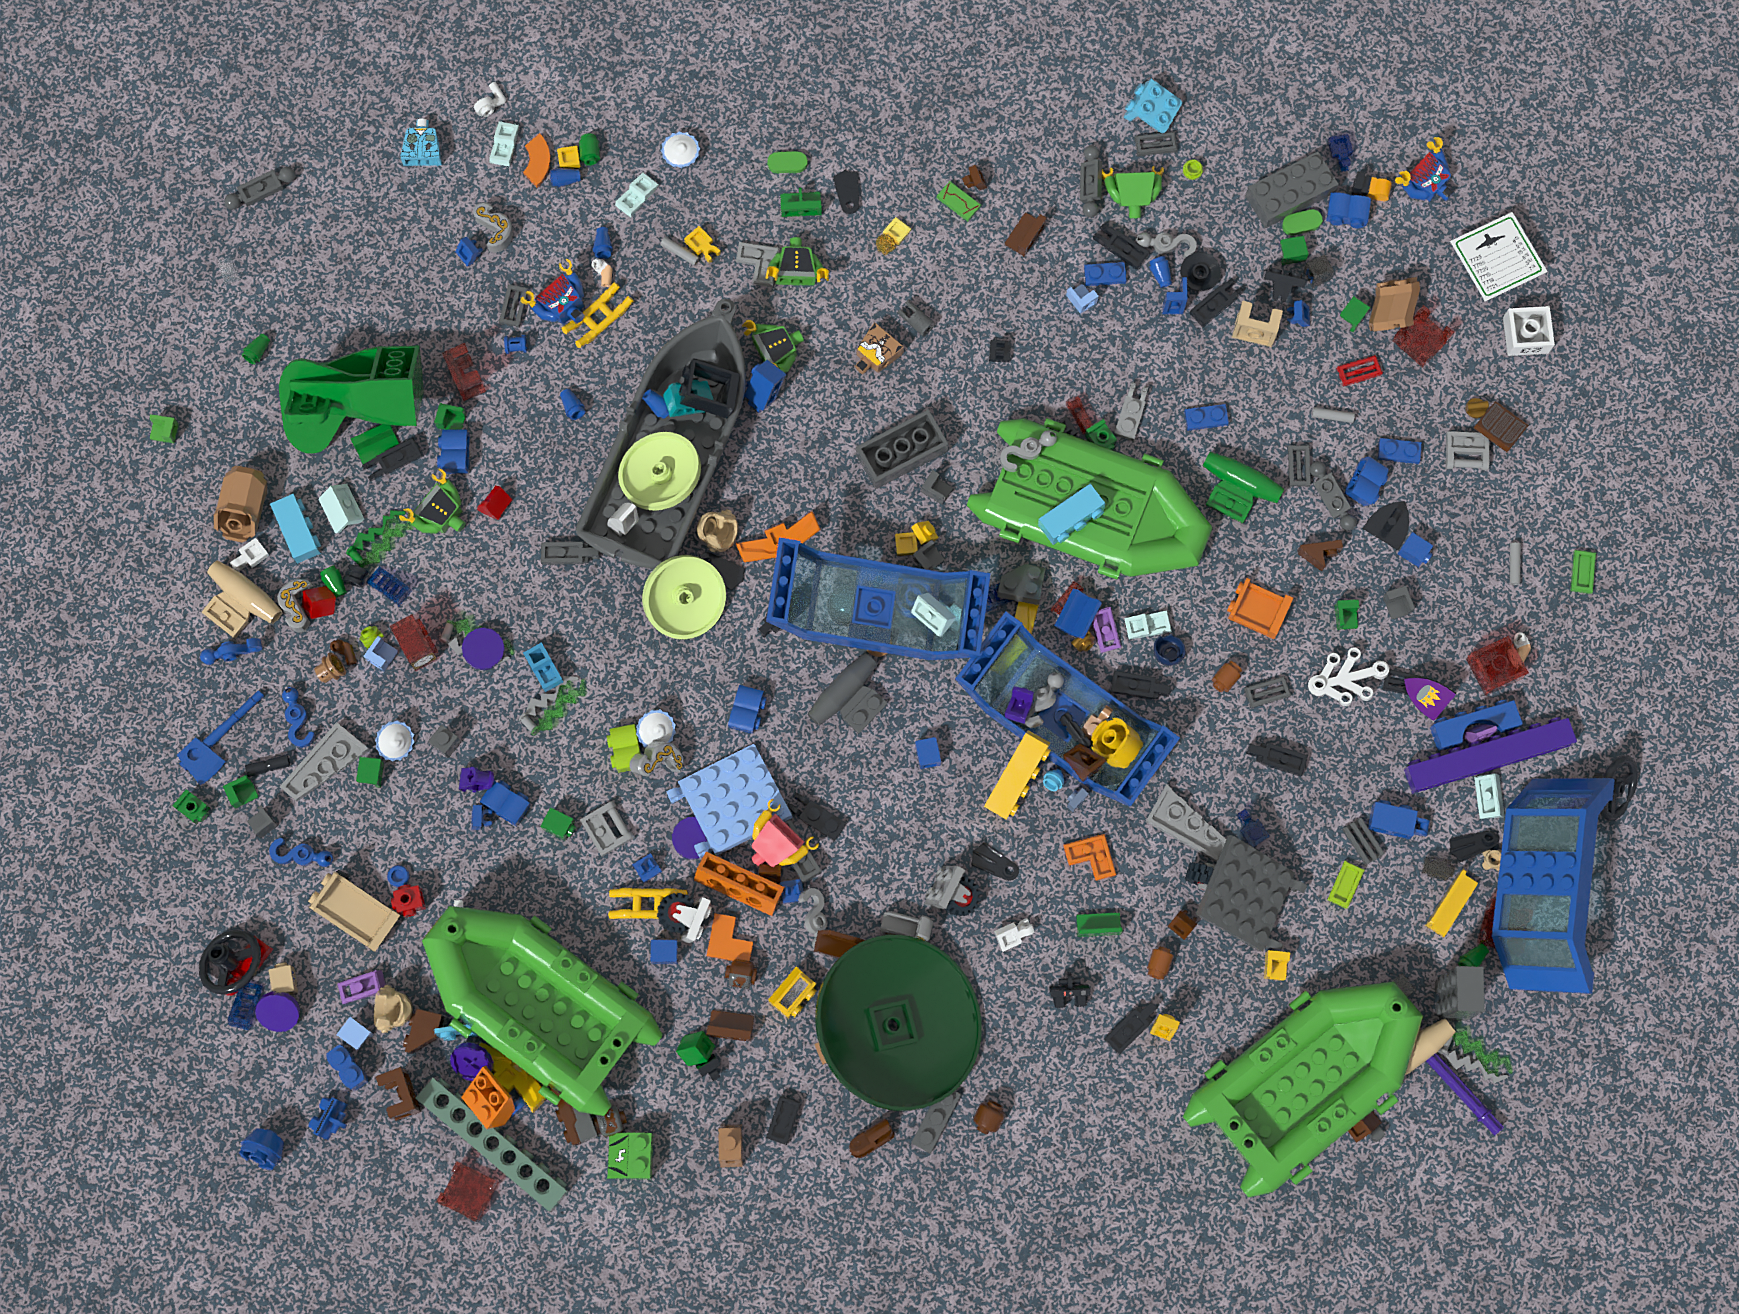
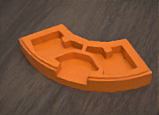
[523,133,550,188]

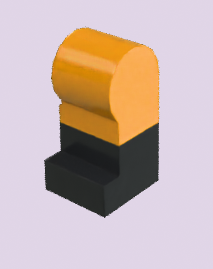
[1351,171,1392,201]

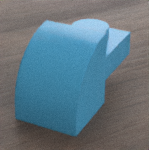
[523,642,563,692]

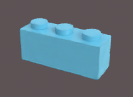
[1038,484,1105,545]
[270,494,321,564]

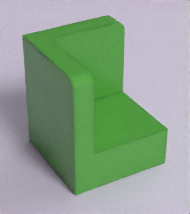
[149,414,179,443]

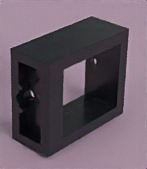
[679,359,740,419]

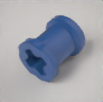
[504,334,527,354]

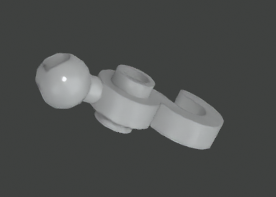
[1136,232,1197,259]
[1000,430,1057,472]
[1025,672,1064,728]
[798,888,827,949]

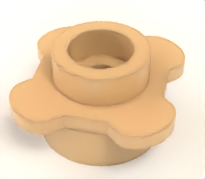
[1482,850,1502,871]

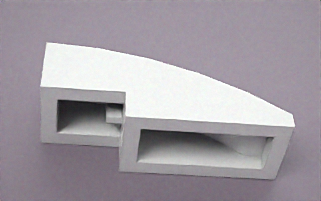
[607,503,639,536]

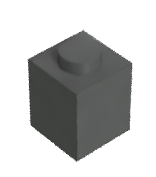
[428,725,461,758]

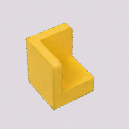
[1264,950,1290,981]

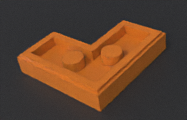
[1063,834,1116,881]
[706,913,753,961]

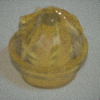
[875,234,896,256]

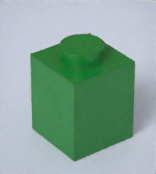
[540,807,576,841]

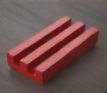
[1336,355,1383,387]

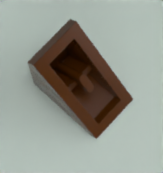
[1063,743,1106,782]

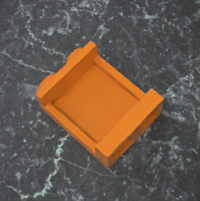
[1227,578,1293,639]

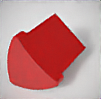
[477,485,512,520]

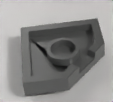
[997,564,1046,605]

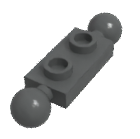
[1080,145,1102,217]
[224,167,296,210]
[1310,461,1357,531]

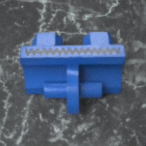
[308,1097,348,1140]

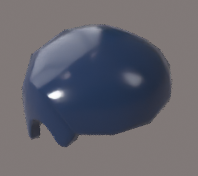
[1154,634,1186,666]

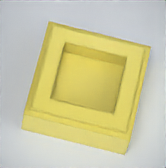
[883,217,911,245]

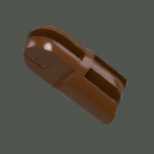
[849,1119,895,1158]

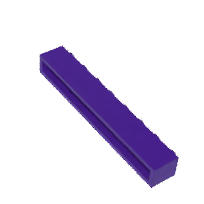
[1404,717,1577,794]

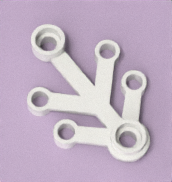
[1308,648,1389,706]

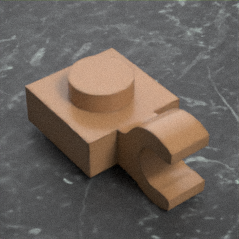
[1082,705,1113,739]

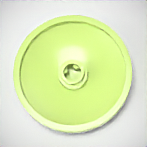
[618,432,701,510]
[642,555,726,639]

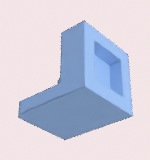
[1066,284,1098,314]
[364,636,398,672]
[336,1017,374,1050]

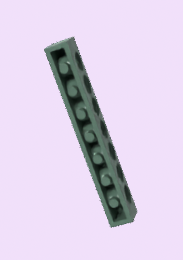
[416,1078,569,1213]

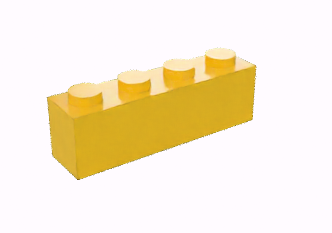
[984,730,1051,819]

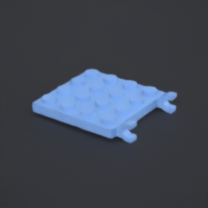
[666,744,792,858]

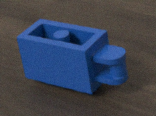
[744,359,786,413]
[1368,800,1430,839]

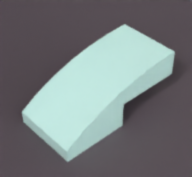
[490,122,519,167]
[615,173,658,218]
[1124,610,1172,639]

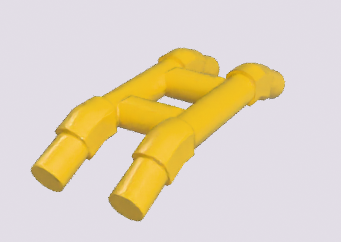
[562,282,634,348]
[608,888,687,919]

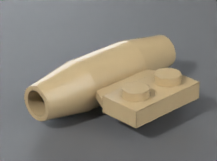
[202,560,282,638]
[1405,1018,1456,1075]

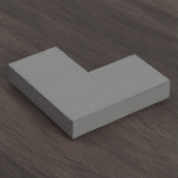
[736,242,779,287]

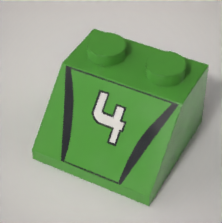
[607,1133,653,1179]

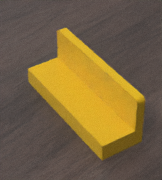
[1425,869,1478,937]

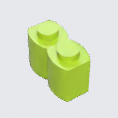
[606,724,641,773]

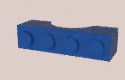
[1430,699,1523,752]

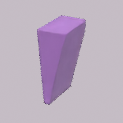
[1092,607,1121,653]
[1464,724,1497,745]
[337,970,386,1004]

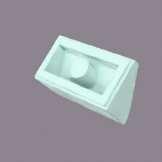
[911,593,956,637]
[1474,773,1505,819]

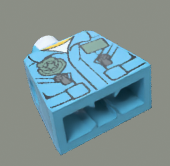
[401,119,442,166]

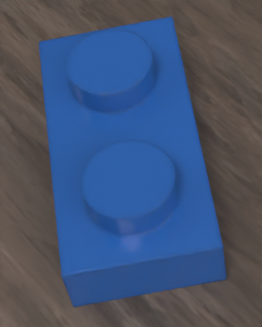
[1084,262,1126,286]
[1184,404,1229,431]
[1378,438,1421,464]

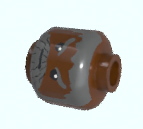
[725,959,758,989]
[593,1105,627,1137]

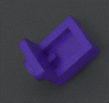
[1005,686,1034,724]

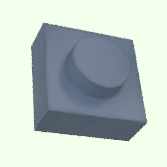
[1067,788,1089,812]

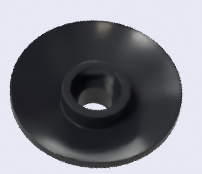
[1180,252,1221,291]

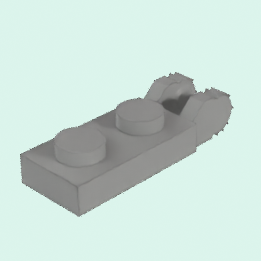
[1114,382,1148,441]

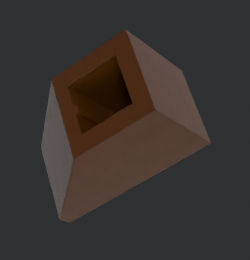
[403,1009,445,1054]

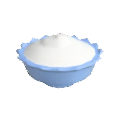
[661,131,700,168]
[636,709,676,748]
[375,720,415,762]

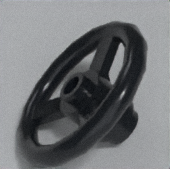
[1592,755,1638,821]
[199,929,261,995]

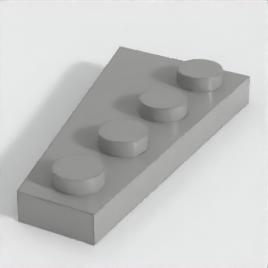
[280,722,369,801]
[1145,784,1226,862]

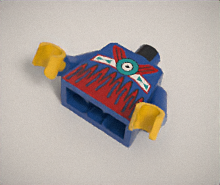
[1395,137,1454,202]
[521,259,584,324]

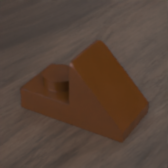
[1297,540,1343,571]

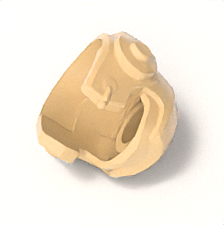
[696,509,738,553]
[374,985,413,1033]

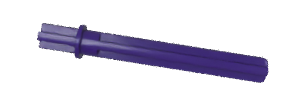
[1426,1053,1504,1136]

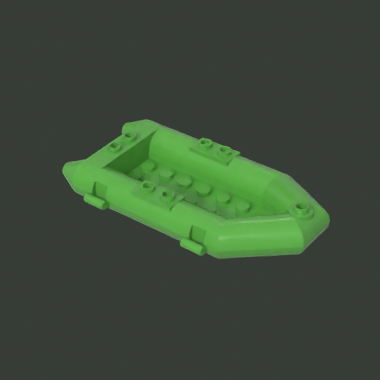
[967,418,1213,580]
[422,906,663,1116]
[1182,981,1423,1198]

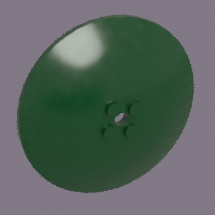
[815,935,982,1111]

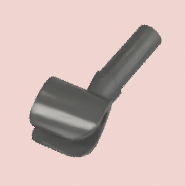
[1369,1126,1385,1142]

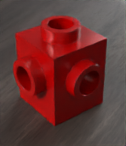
[391,884,426,917]

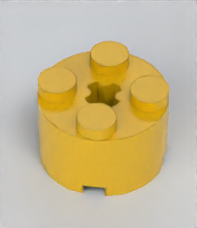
[1091,718,1143,768]

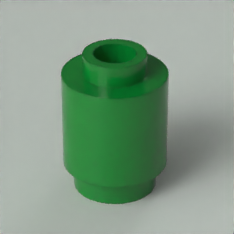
[579,134,600,166]

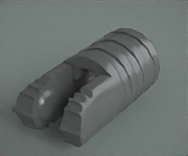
[897,299,935,337]

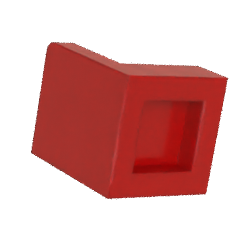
[302,586,336,619]

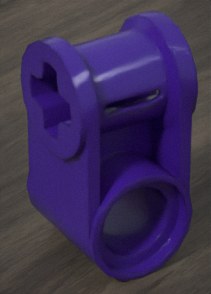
[458,767,494,793]

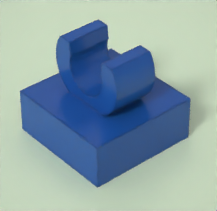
[455,237,483,267]
[1287,300,1310,327]
[471,805,492,830]
[632,853,662,883]
[780,879,803,904]

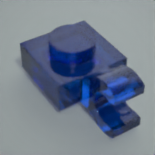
[1328,134,1353,172]
[1236,809,1270,848]

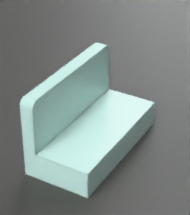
[319,484,364,533]

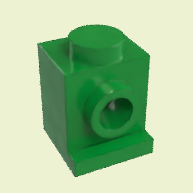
[1085,419,1117,450]
[173,789,210,825]

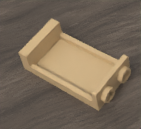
[308,871,400,951]

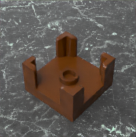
[375,1067,421,1121]

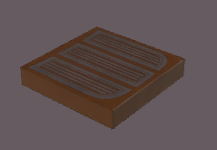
[1474,401,1529,452]

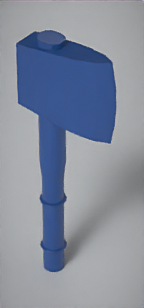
[177,690,264,785]

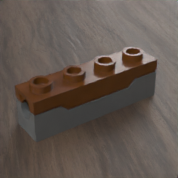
[549,1088,599,1147]

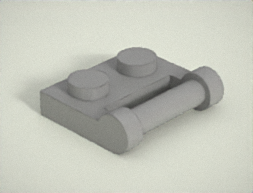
[1445,431,1489,471]
[580,801,635,857]

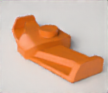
[736,510,821,563]

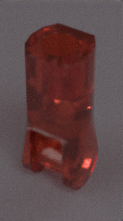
[1066,396,1094,434]
[1050,581,1084,615]

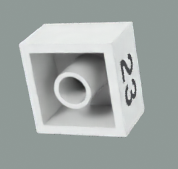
[1503,306,1555,356]

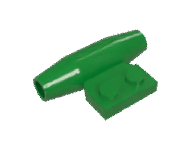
[1203,451,1284,524]

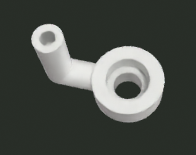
[474,82,506,117]

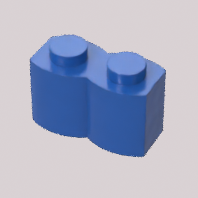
[1326,192,1371,229]
[437,429,470,474]
[1345,456,1389,506]
[728,685,767,734]
[480,780,531,827]
[326,1045,368,1091]

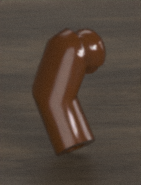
[330,639,357,666]

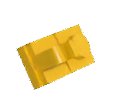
[1150,1013,1180,1041]

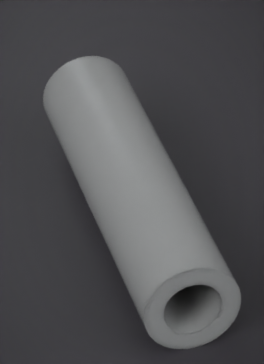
[660,237,700,266]
[1312,407,1355,423]
[1510,543,1521,585]

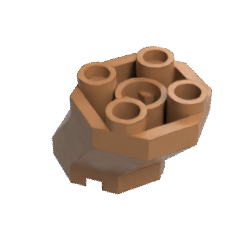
[1369,277,1420,331]
[214,466,267,543]

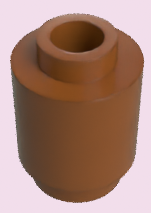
[1212,661,1242,693]
[1147,946,1174,980]

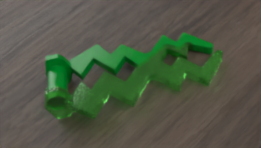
[346,510,412,568]

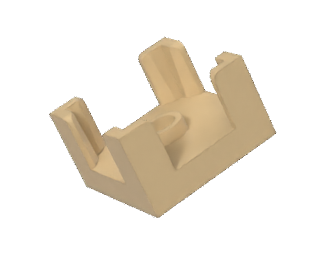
[1232,301,1283,347]

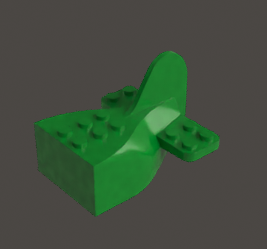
[279,345,424,454]

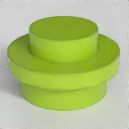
[1183,160,1203,180]

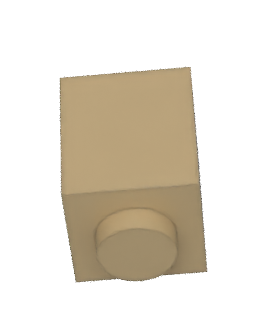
[268,963,298,995]

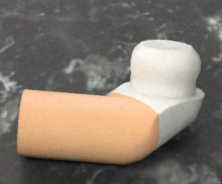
[592,258,612,287]
[1514,632,1531,663]

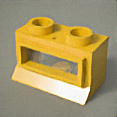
[768,966,817,1019]

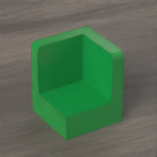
[1280,236,1308,265]
[1340,296,1370,332]
[434,403,466,430]
[1334,599,1360,630]
[356,757,384,788]
[223,775,258,809]
[676,1031,715,1066]

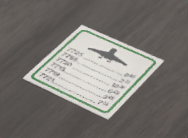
[1450,212,1547,301]

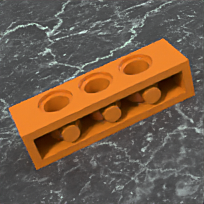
[694,852,784,916]

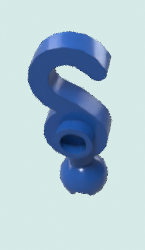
[200,638,262,665]
[282,687,315,748]
[269,838,333,867]

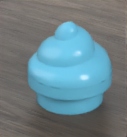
[1043,769,1064,791]

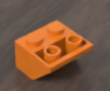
[461,1066,515,1129]

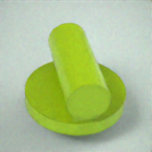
[360,626,384,649]

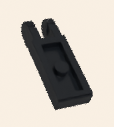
[1093,224,1150,270]
[1189,278,1244,327]
[362,438,423,481]
[787,792,846,842]

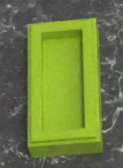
[1327,861,1364,909]

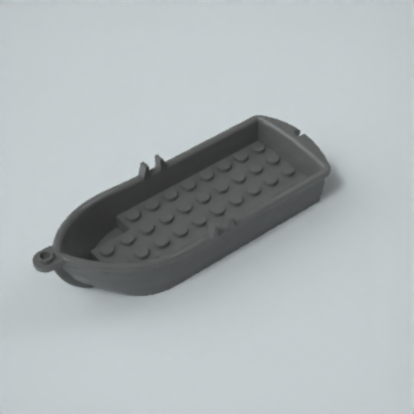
[576,299,746,570]

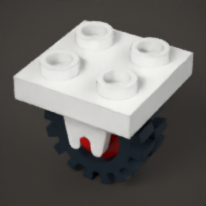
[657,893,712,943]

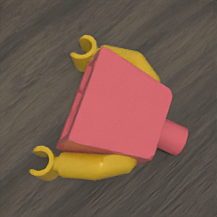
[751,799,819,867]

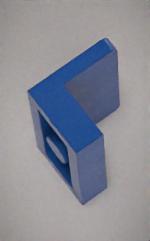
[1162,277,1187,314]
[1054,589,1102,639]

